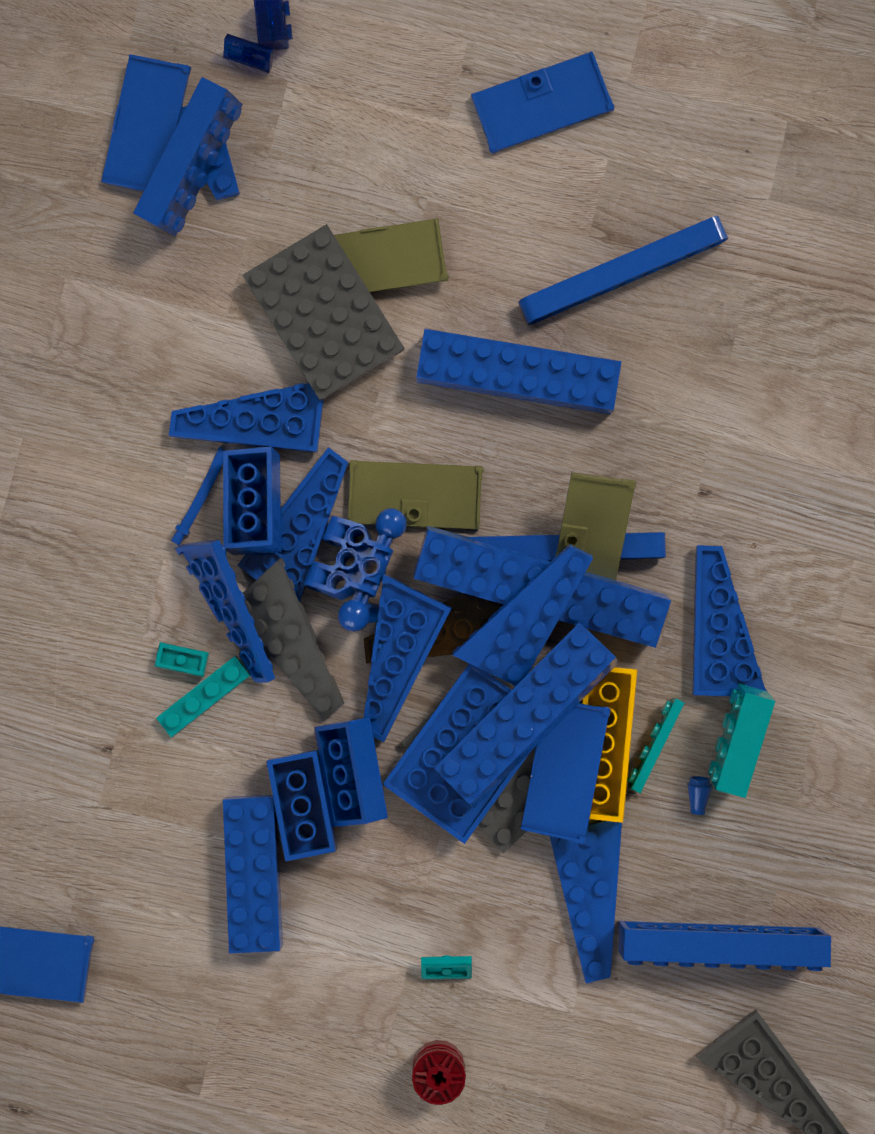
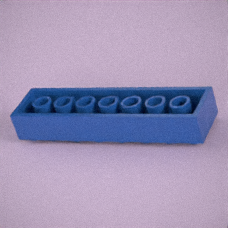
[416,329,622,415]
[434,622,618,808]
[618,921,831,971]

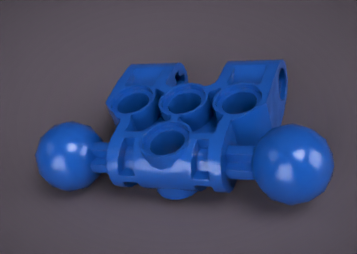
[303,508,407,632]

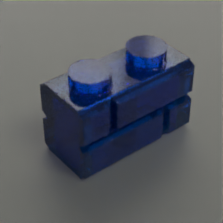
[254,0,293,51]

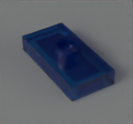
[223,33,274,73]

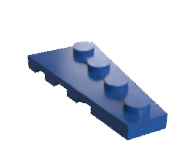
[179,106,240,200]

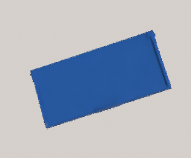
[471,51,614,154]
[101,54,191,192]
[521,703,611,845]
[0,926,95,1003]

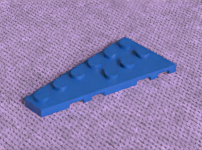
[169,383,324,453]
[237,447,349,602]
[174,540,275,683]
[452,544,593,686]
[692,545,767,696]
[363,574,452,742]
[549,821,622,983]

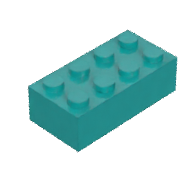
[708,683,776,798]

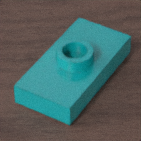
[154,642,210,677]
[421,955,472,979]

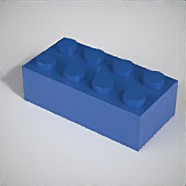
[223,447,281,555]
[314,717,388,827]
[266,749,337,862]

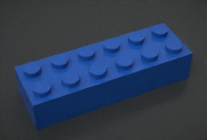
[133,77,243,237]
[223,795,283,954]

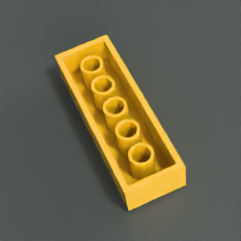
[583,667,638,823]

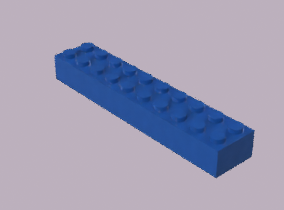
[413,526,671,648]

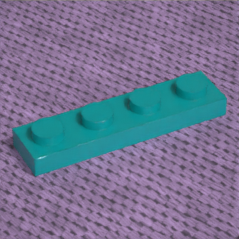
[156,656,251,738]
[627,698,685,794]

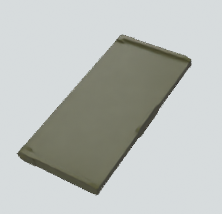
[334,218,449,293]
[348,460,484,530]
[555,472,636,580]

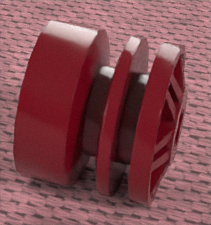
[412,1040,466,1105]

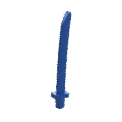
[171,447,223,546]

